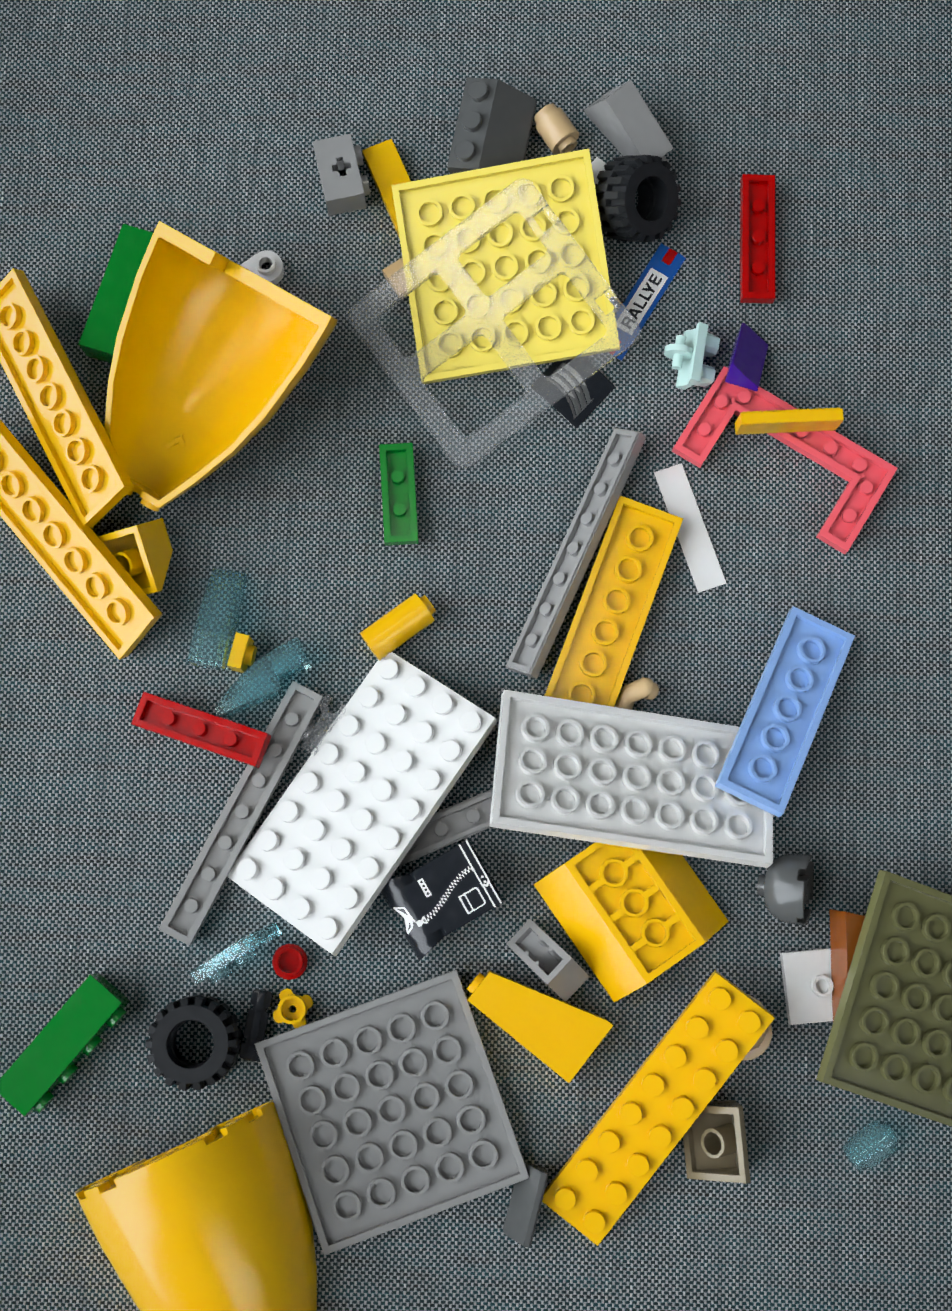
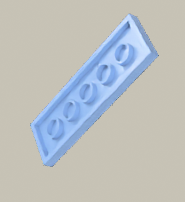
[715,606,855,817]

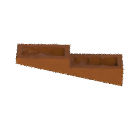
[829,909,865,1022]

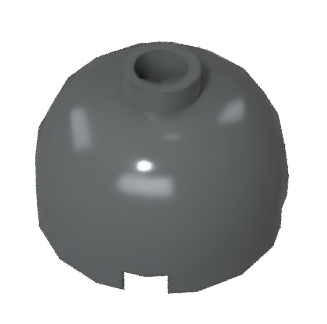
[757,853,814,926]

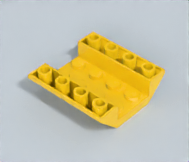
[533,842,729,1002]

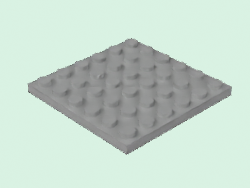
[255,969,529,1255]

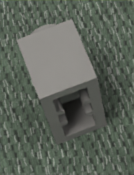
[312,133,371,216]

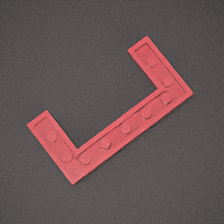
[672,366,898,554]

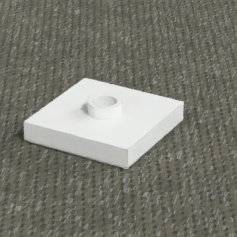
[780,948,834,1025]

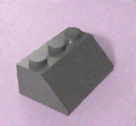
[447,77,537,174]

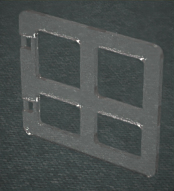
[348,178,640,469]

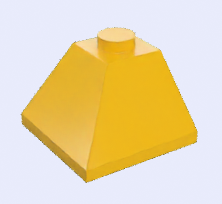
[98,518,173,595]

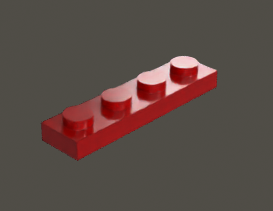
[740,174,775,304]
[131,692,271,768]

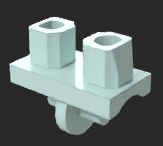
[664,322,720,390]

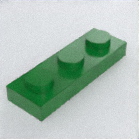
[379,443,419,546]

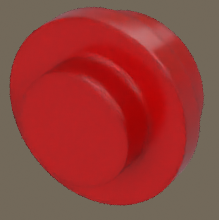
[272,944,308,980]

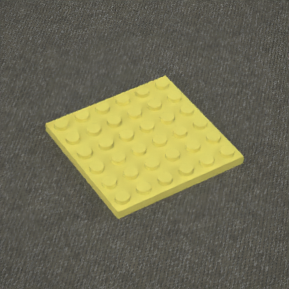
[391,149,620,384]

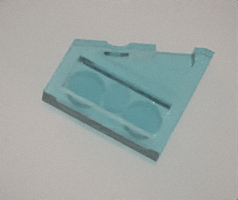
[190,922,282,985]

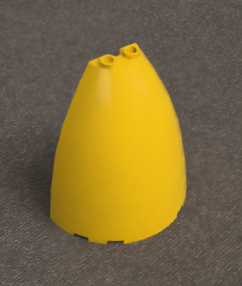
[104,221,338,512]
[75,1100,317,1311]

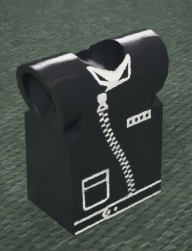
[381,840,504,961]

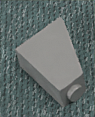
[584,80,673,161]

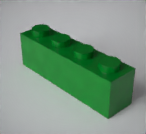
[79,224,153,363]
[0,973,130,1117]

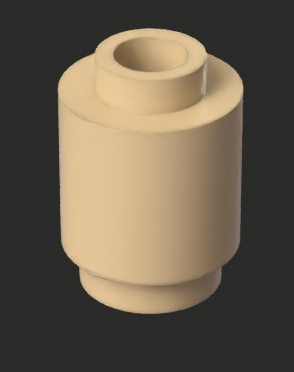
[534,103,579,154]

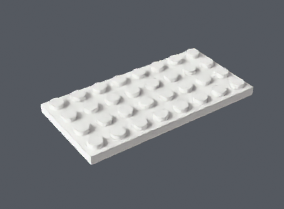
[228,652,498,956]
[489,690,773,868]

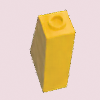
[467,970,613,1083]

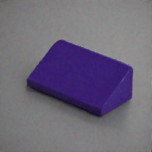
[725,323,768,391]

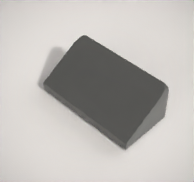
[503,1162,548,1248]

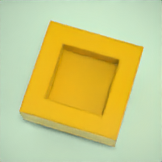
[227,632,257,674]

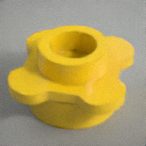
[273,988,313,1028]

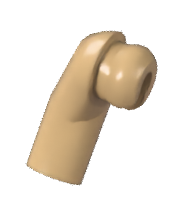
[615,677,659,710]

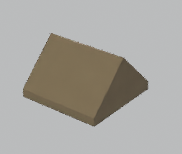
[683,1100,751,1184]

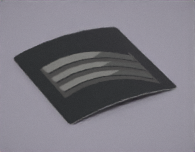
[531,357,615,428]

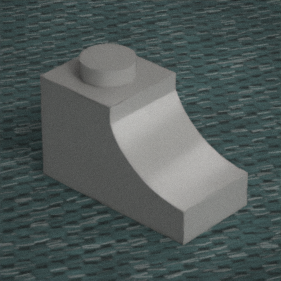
[506,919,590,1002]

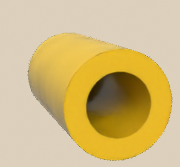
[359,593,436,661]

